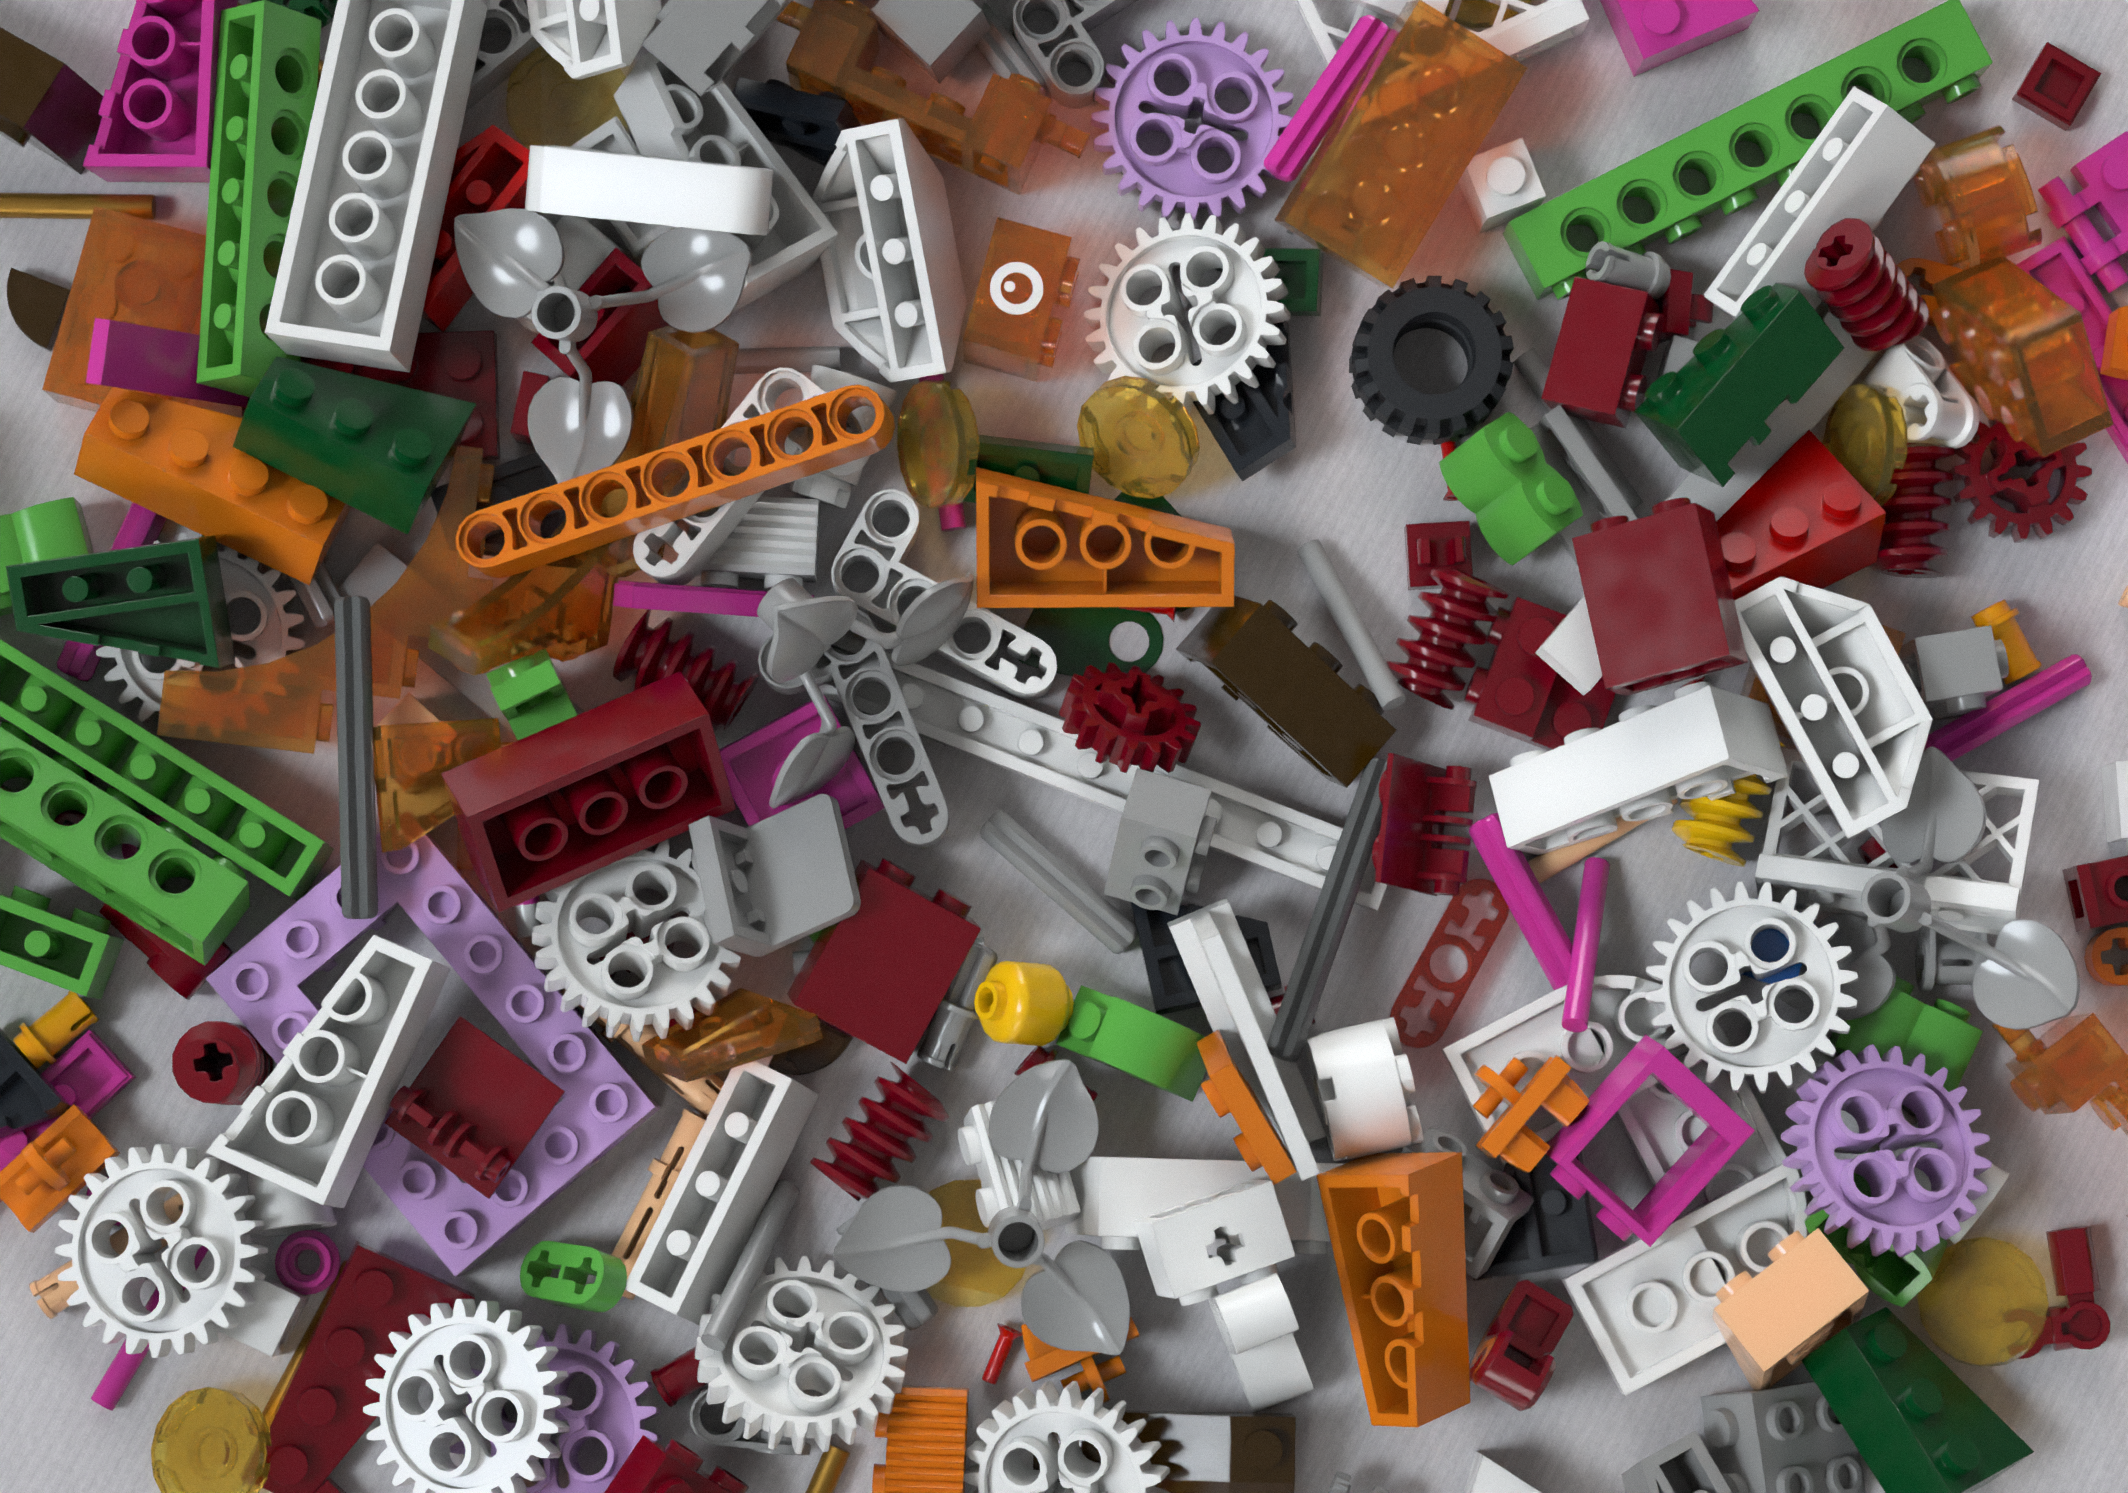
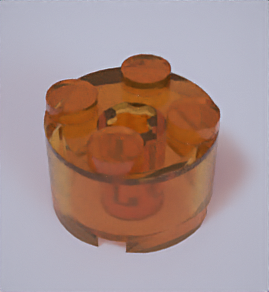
[1913,125,2042,271]

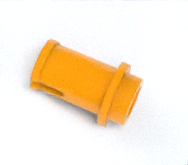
[1971,599,2042,685]
[13,991,99,1069]

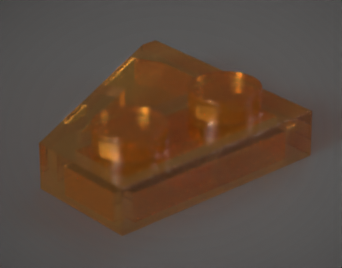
[373,718,502,853]
[641,988,823,1082]

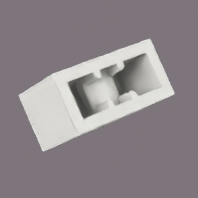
[1133,1179,1295,1306]

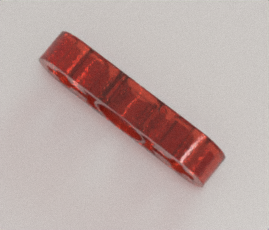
[1387,879,1509,1049]

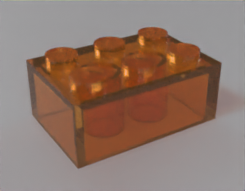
[42,206,206,412]
[1932,254,2114,457]

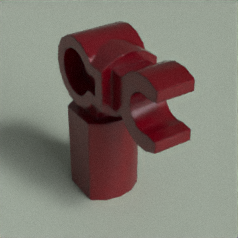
[2002,1226,2110,1359]

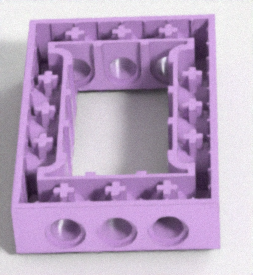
[205,811,660,1277]

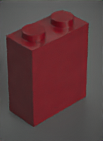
[1572,498,1748,696]
[787,858,981,1064]

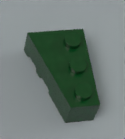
[1634,283,1845,487]
[233,356,476,535]
[6,535,236,668]
[1801,1307,2034,1493]

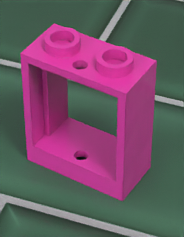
[1546,1034,1755,1247]

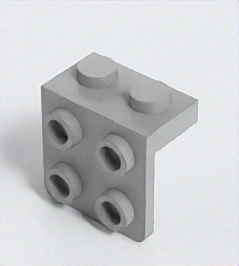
[688,794,861,958]
[1701,1381,1866,1493]

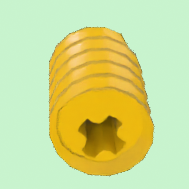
[1671,741,1786,867]

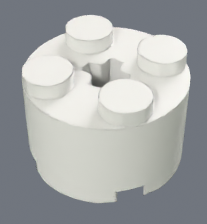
[1305,1017,1424,1162]

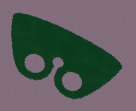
[1018,474,1192,676]

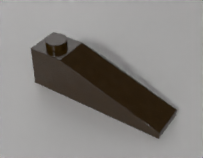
[1033,1410,1296,1493]

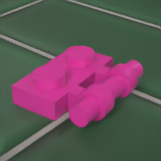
[2038,131,2128,294]

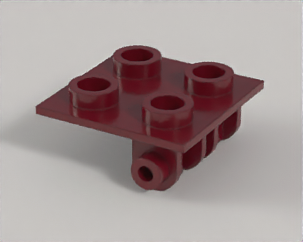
[1372,753,1477,896]
[385,1016,566,1199]

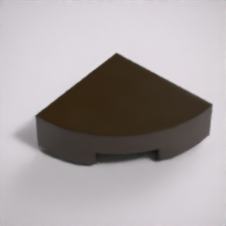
[7,268,74,352]
[768,1011,853,1075]

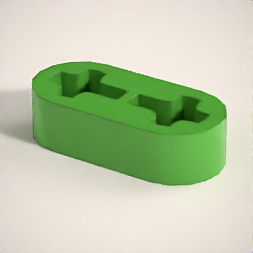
[520,1241,627,1312]

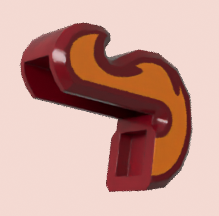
[1469,1280,1574,1411]

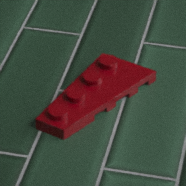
[244,1241,475,1493]

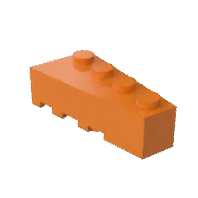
[74,387,351,586]
[976,467,1235,608]
[1316,1152,1471,1428]

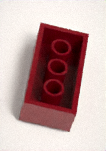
[441,671,736,913]

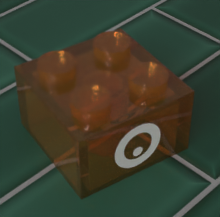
[963,217,1080,382]

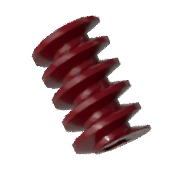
[1804,218,1929,352]
[1867,443,1955,578]
[1386,568,1509,710]
[613,609,759,732]
[172,1021,274,1105]
[810,1062,950,1201]

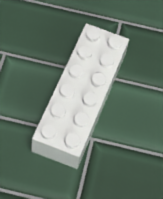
[265,0,488,373]

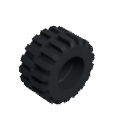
[1349,276,1514,445]

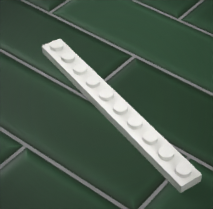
[805,636,1387,912]

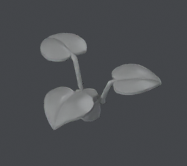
[454,208,752,483]
[757,572,974,809]
[1779,747,2080,1030]
[834,1059,1130,1355]

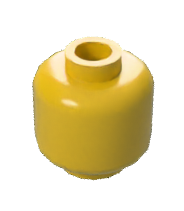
[974,961,1074,1046]

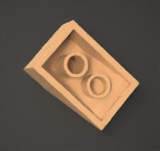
[1713,1228,1869,1391]

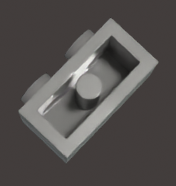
[1895,625,2009,720]
[1104,768,1217,915]

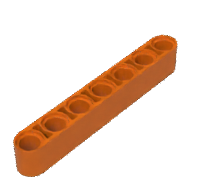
[456,385,895,578]

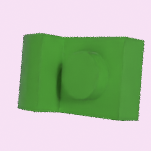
[486,646,578,740]
[1056,985,1206,1102]

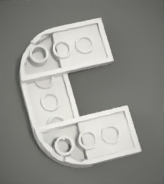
[1441,975,1807,1396]

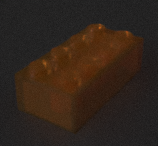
[1274,0,1527,289]

